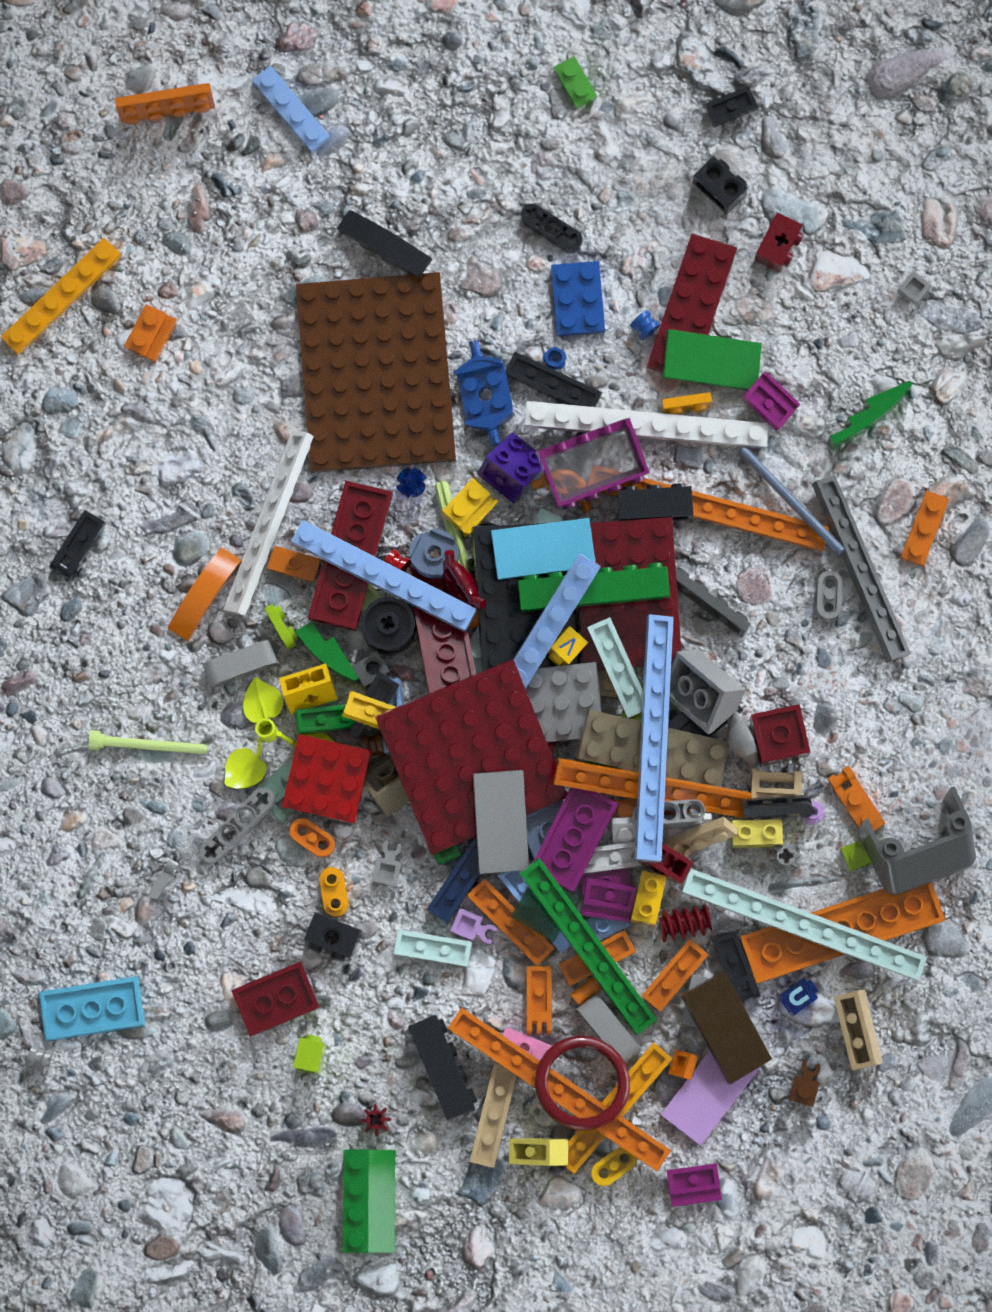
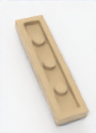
[470,1063,517,1168]

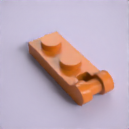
[827,766,886,831]

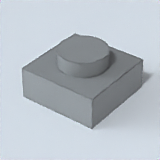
[897,271,932,305]

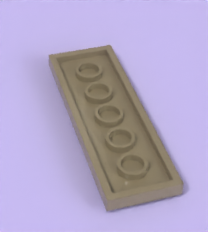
[576,709,729,787]

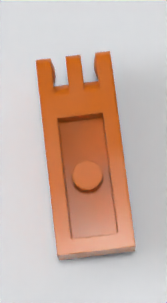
[527,966,552,1035]

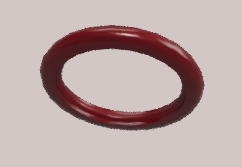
[535,1035,630,1130]

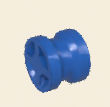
[630,310,660,341]

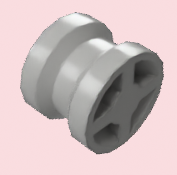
[25,1043,54,1074]

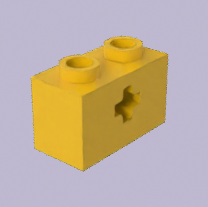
[279,663,338,714]
[631,870,667,928]

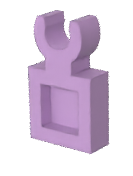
[450,908,497,945]

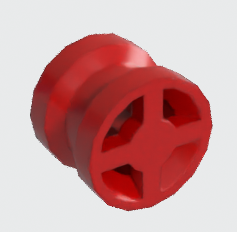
[384,549,411,573]

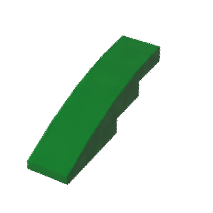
[828,380,912,450]

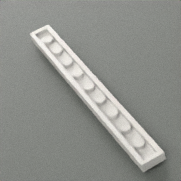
[524,401,768,449]

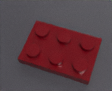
[231,961,320,1037]

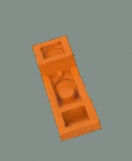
[168,547,242,641]

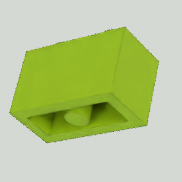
[293,1034,327,1075]

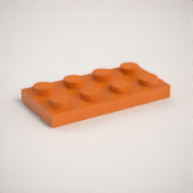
[114,83,215,125]

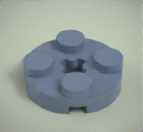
[410,529,459,579]

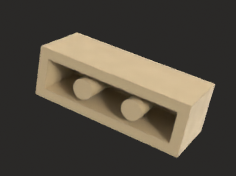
[834,989,883,1071]

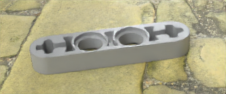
[200,788,276,864]

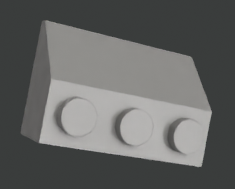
[669,649,745,734]

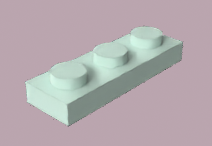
[394,929,472,967]

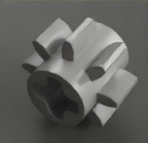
[769,841,801,873]

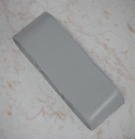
[203,640,278,688]
[632,799,705,830]
[576,993,641,1063]

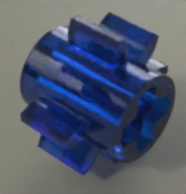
[396,467,427,498]

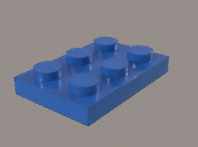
[551,261,605,337]

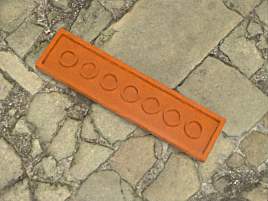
[740,883,945,984]

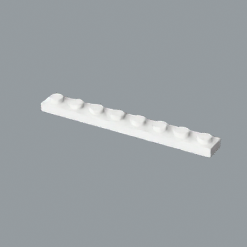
[223,431,314,616]

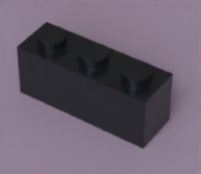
[617,483,694,521]

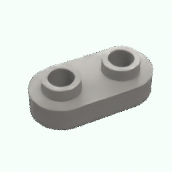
[816,571,843,621]

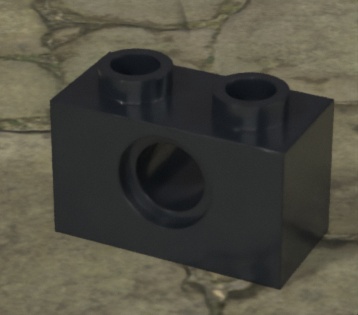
[304,912,362,962]

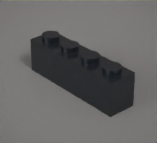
[408,1014,478,1121]

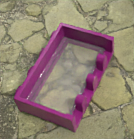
[535,418,650,510]

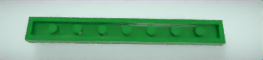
[518,858,657,1035]

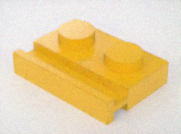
[440,477,498,537]

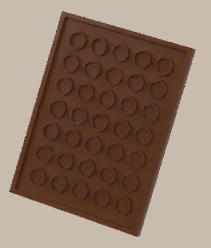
[296,272,456,473]

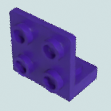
[477,432,549,504]

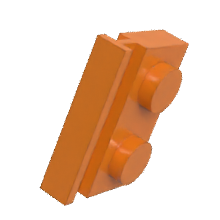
[124,304,178,363]

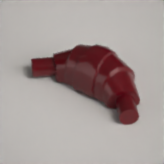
[442,550,487,609]

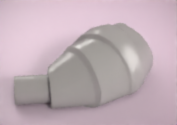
[727,711,758,769]

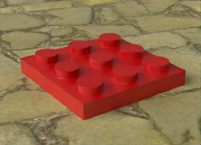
[282,734,372,823]

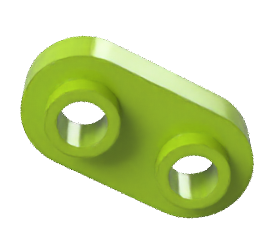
[264,603,298,650]

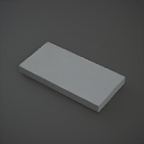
[473,770,529,874]

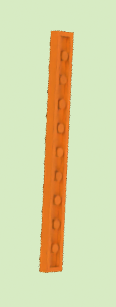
[587,464,829,552]
[447,1007,672,1172]

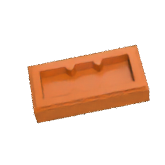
[267,545,321,583]

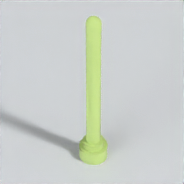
[88,730,208,754]

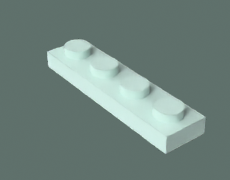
[587,617,643,718]

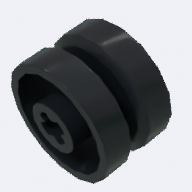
[361,597,416,656]

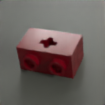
[754,212,804,273]
[631,843,694,884]

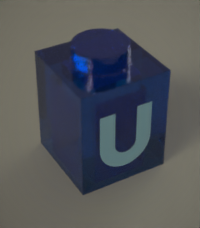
[778,977,819,1017]

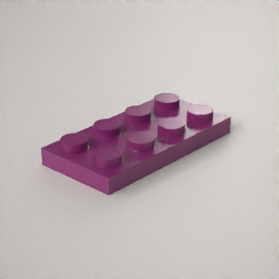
[533,788,618,893]

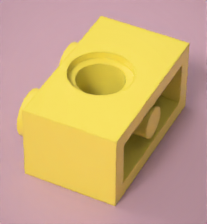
[731,819,783,849]
[509,1138,568,1166]

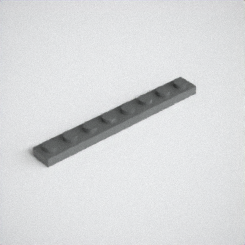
[812,476,911,663]

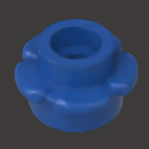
[543,347,567,370]

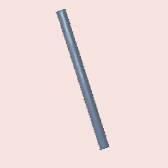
[739,446,845,555]

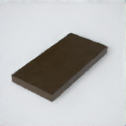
[680,971,772,1084]

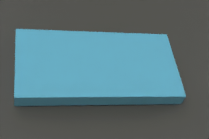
[491,518,595,580]
[39,976,146,1042]

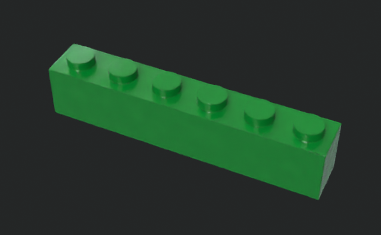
[518,563,670,612]

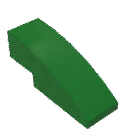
[296,621,360,685]

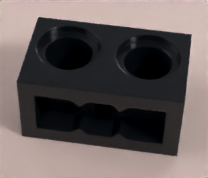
[692,156,748,215]

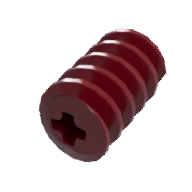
[658,904,712,943]

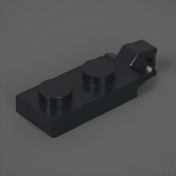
[348,671,400,738]

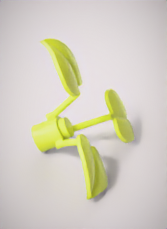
[224,677,334,789]

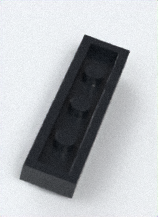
[505,352,602,407]

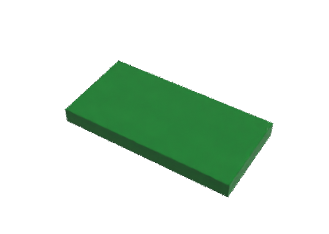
[662,329,762,391]

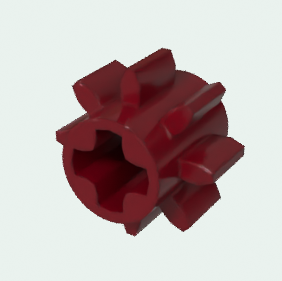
[360,1104,392,1136]

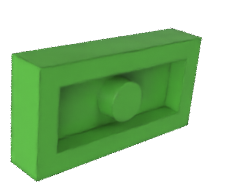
[553,56,597,110]

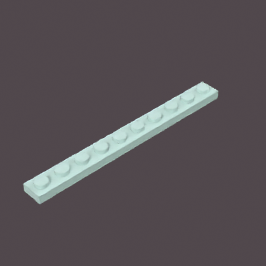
[682,869,927,981]

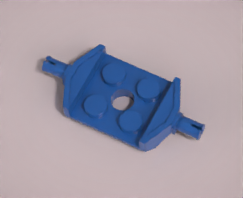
[455,340,515,446]

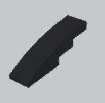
[336,210,432,279]

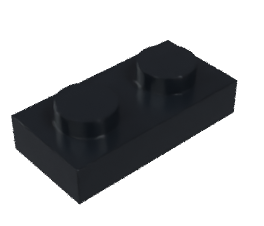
[704,86,758,127]

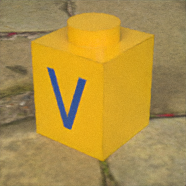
[548,626,588,666]

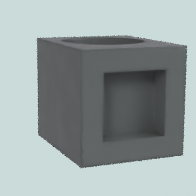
[352,651,392,691]

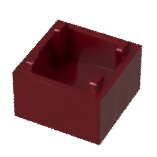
[749,704,811,767]

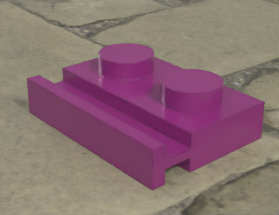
[741,371,801,431]
[581,878,637,923]
[666,1163,722,1207]

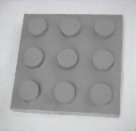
[526,662,602,743]

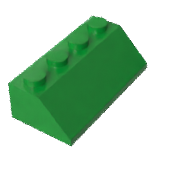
[343,1149,395,1253]

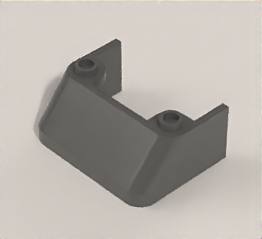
[858,786,976,896]

